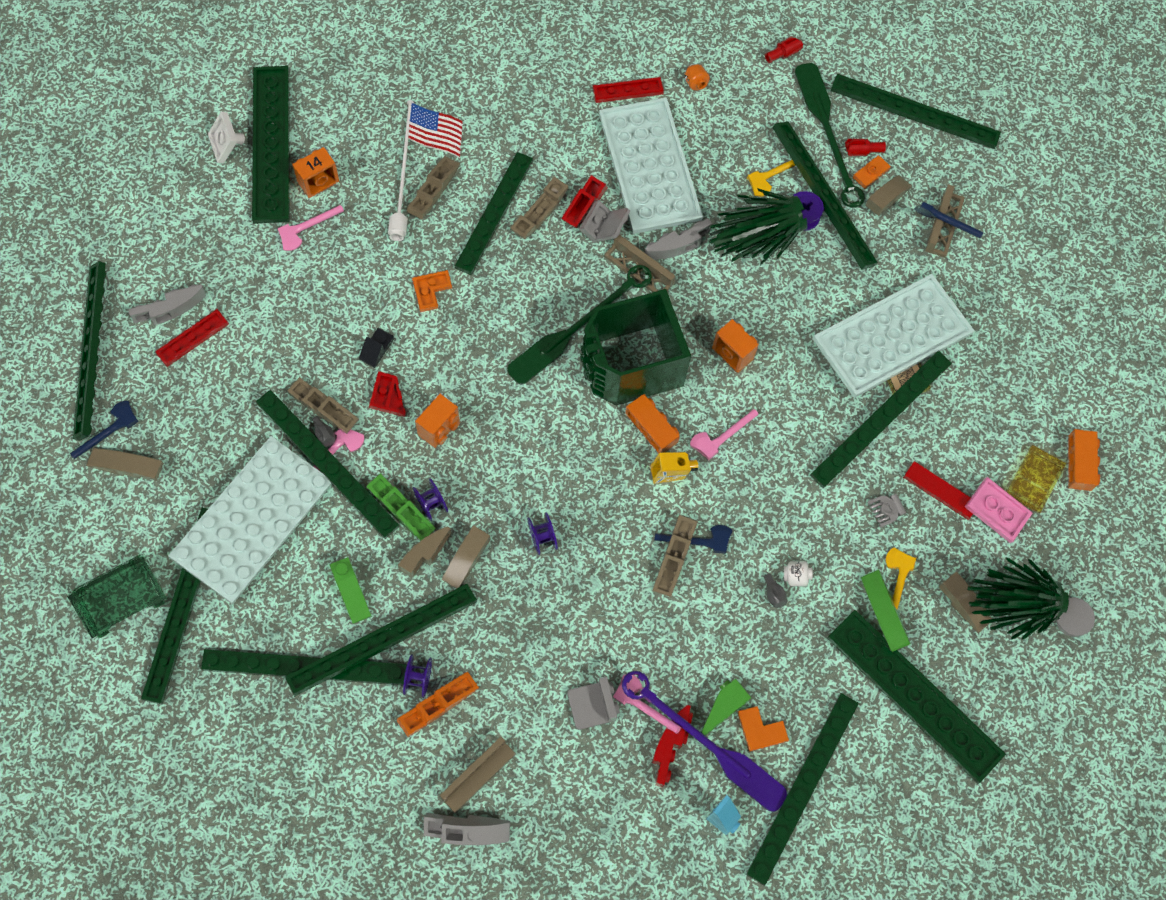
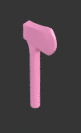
[278,205,344,251]
[690,409,758,460]
[313,429,365,470]
[613,674,681,734]

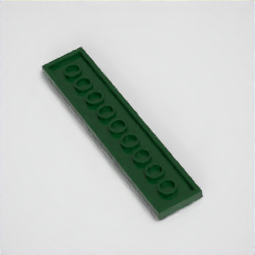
[252,66,290,224]
[827,610,1006,784]

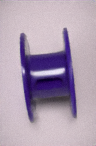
[794,191,824,231]
[412,478,448,521]
[527,512,558,555]
[403,654,432,698]

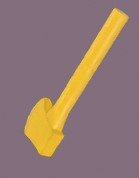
[747,160,796,197]
[885,547,916,610]

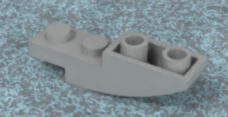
[645,218,712,260]
[129,284,206,325]
[423,813,510,845]

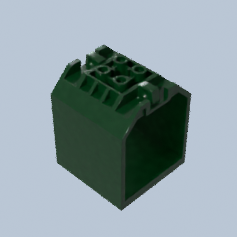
[580,289,691,406]

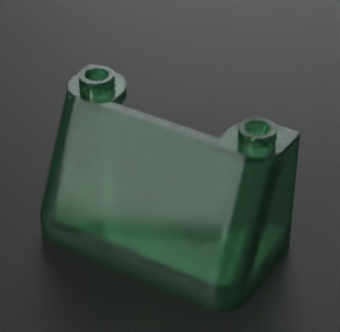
[67,553,167,639]

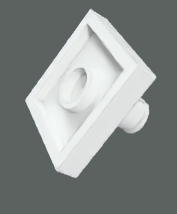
[208,112,245,163]

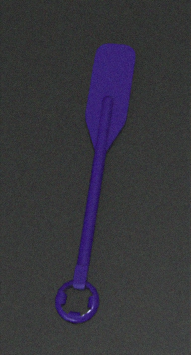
[622,671,787,812]

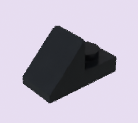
[359,328,394,368]

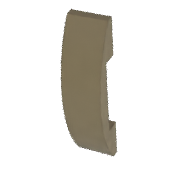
[510,177,569,239]

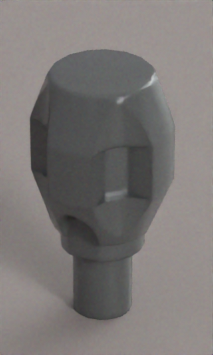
[312,416,335,447]
[764,574,787,608]

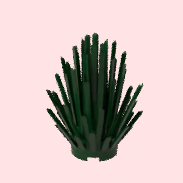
[709,188,807,266]
[967,558,1069,640]

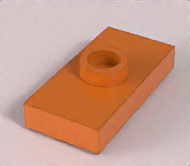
[853,155,891,189]

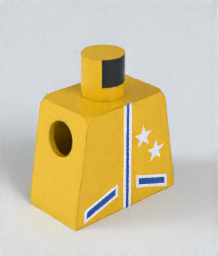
[650,452,698,484]

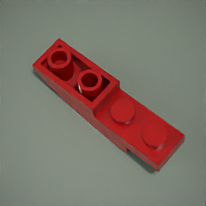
[652,705,693,787]

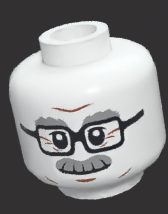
[784,561,813,586]

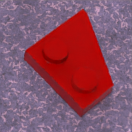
[369,371,406,417]

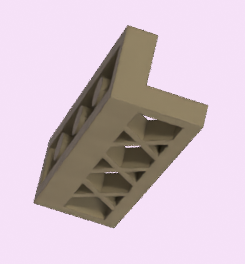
[925,184,965,258]
[604,234,676,292]
[440,736,516,813]

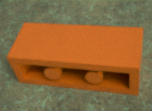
[625,394,680,453]
[1068,429,1100,491]

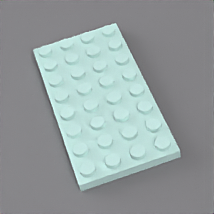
[599,97,703,234]
[812,274,974,398]
[168,436,332,605]

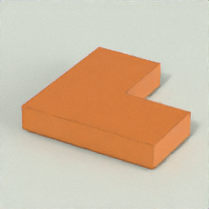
[412,270,452,312]
[737,706,789,752]

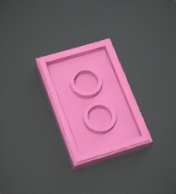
[965,477,1032,543]

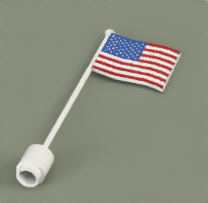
[388,100,463,241]

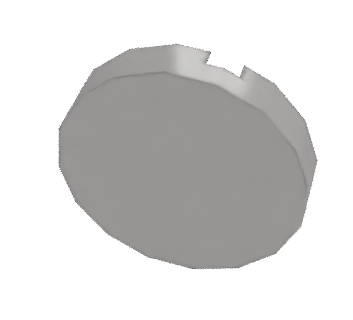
[1056,597,1095,637]

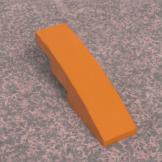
[397,671,479,737]

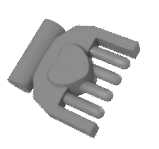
[867,494,906,528]

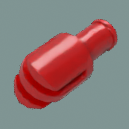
[765,36,803,63]
[845,139,886,156]

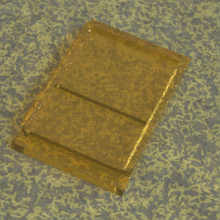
[1007,445,1066,514]

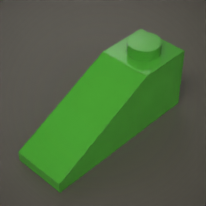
[329,557,372,624]
[701,679,751,736]

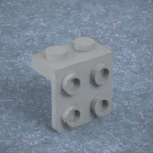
[579,200,630,243]
[567,677,620,730]

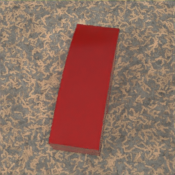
[561,175,608,228]

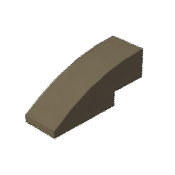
[866,175,912,216]
[442,525,491,589]
[398,526,451,578]
[939,571,992,633]

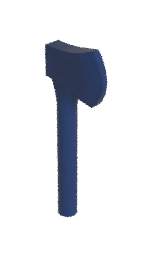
[914,202,984,239]
[70,401,139,459]
[654,525,733,554]

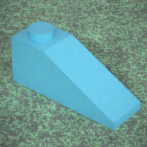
[706,795,741,835]

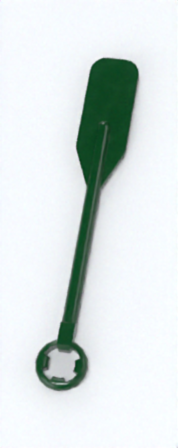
[795,63,865,208]
[507,265,652,384]

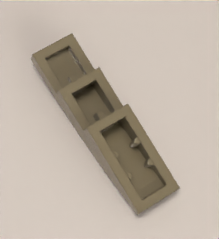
[407,156,460,219]
[287,377,359,434]
[86,448,164,481]
[652,514,698,597]

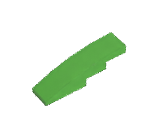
[366,473,436,541]
[861,569,911,652]

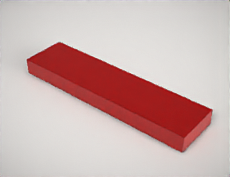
[593,77,664,103]
[155,309,229,367]
[903,461,973,520]

